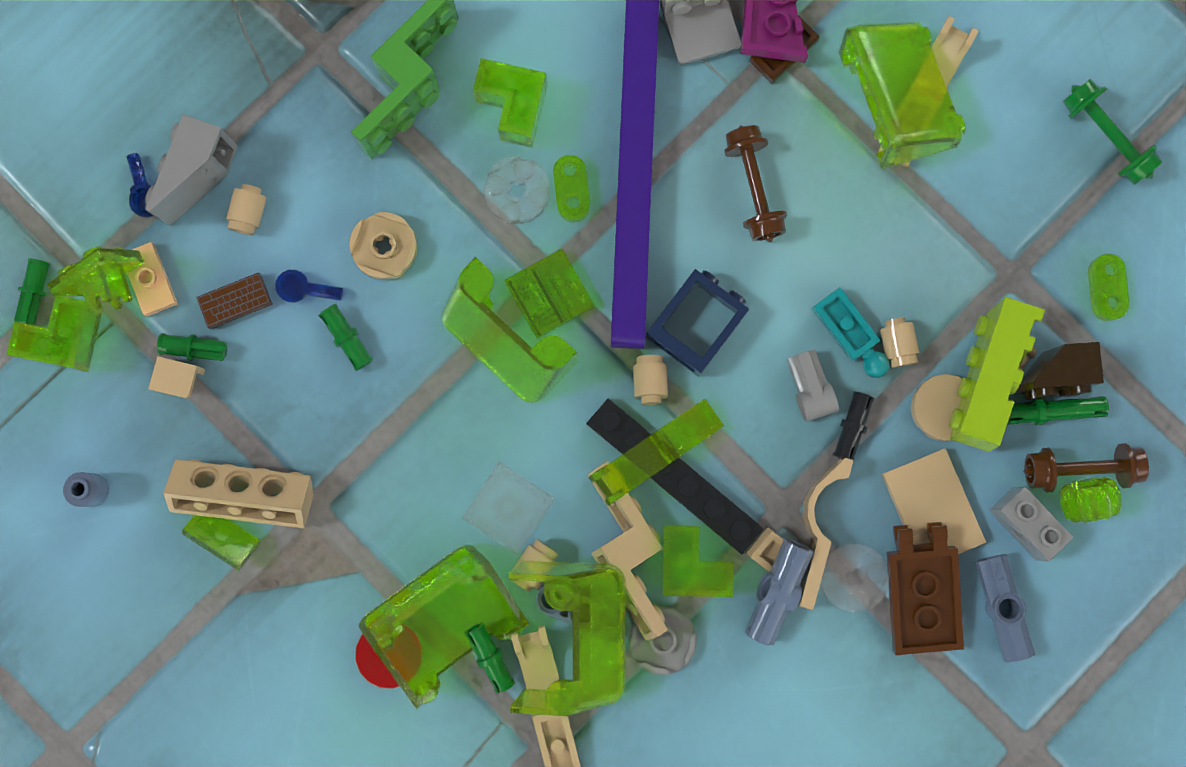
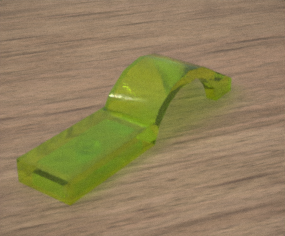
[588,399,724,506]

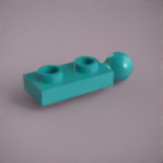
[811,287,890,378]

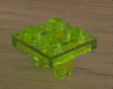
[47,246,145,309]

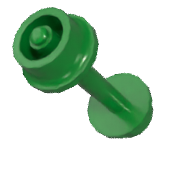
[1063,78,1163,185]

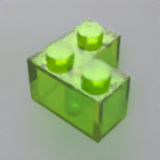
[473,58,548,148]
[6,295,103,373]
[661,525,733,597]

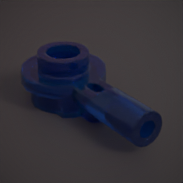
[126,153,154,218]
[275,270,343,303]

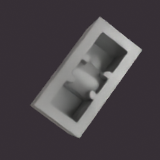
[989,487,1074,561]

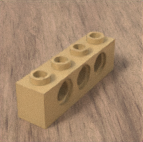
[163,459,314,529]

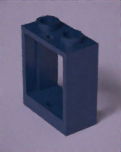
[645,269,749,377]

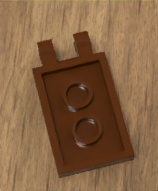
[886,522,964,655]

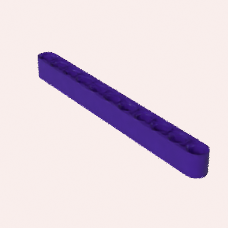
[610,0,659,349]

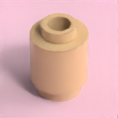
[226,184,267,236]
[880,317,920,368]
[633,355,668,406]
[511,539,559,592]

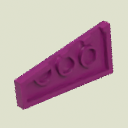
[740,0,808,63]

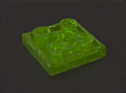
[504,248,595,339]

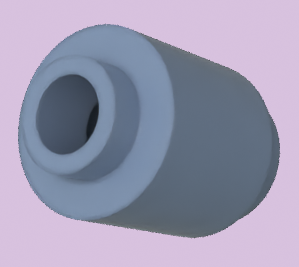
[63,472,109,507]

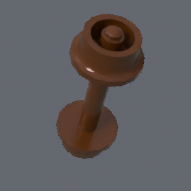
[724,125,787,242]
[1023,443,1149,493]

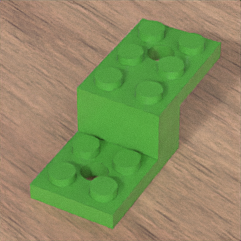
[351,0,459,159]

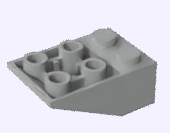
[145,114,238,226]

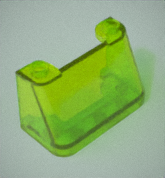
[839,22,966,170]
[442,256,578,403]
[359,545,530,709]

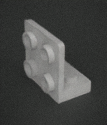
[660,0,741,65]

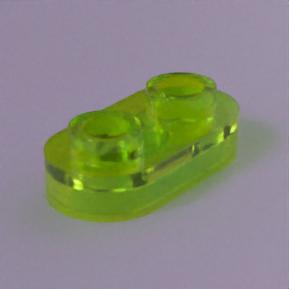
[553,155,590,222]
[1088,254,1129,321]

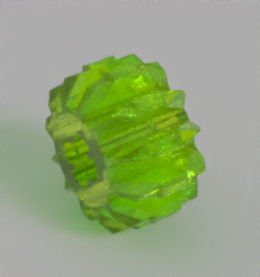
[1059,477,1122,523]

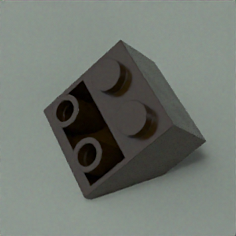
[1013,342,1104,400]

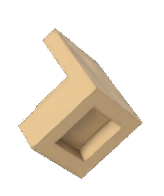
[148,356,205,399]

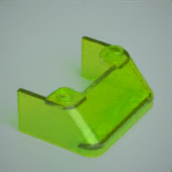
[509,561,625,716]

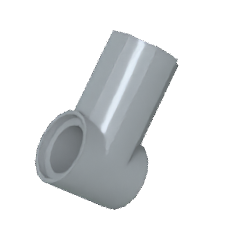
[787,350,839,422]

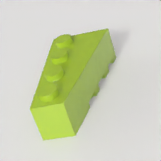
[949,297,1045,452]

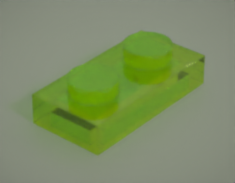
[182,515,260,571]

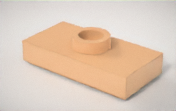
[120,242,178,317]

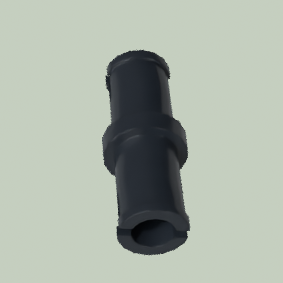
[833,391,875,462]

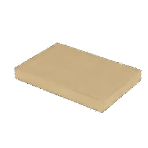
[881,448,986,554]

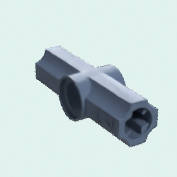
[745,539,814,646]
[975,554,1035,663]

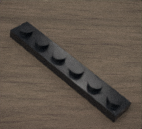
[586,398,764,555]

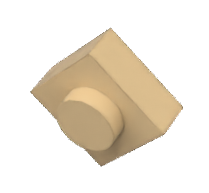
[747,527,784,572]

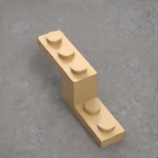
[587,461,668,641]

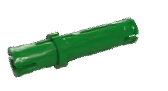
[1007,396,1109,425]

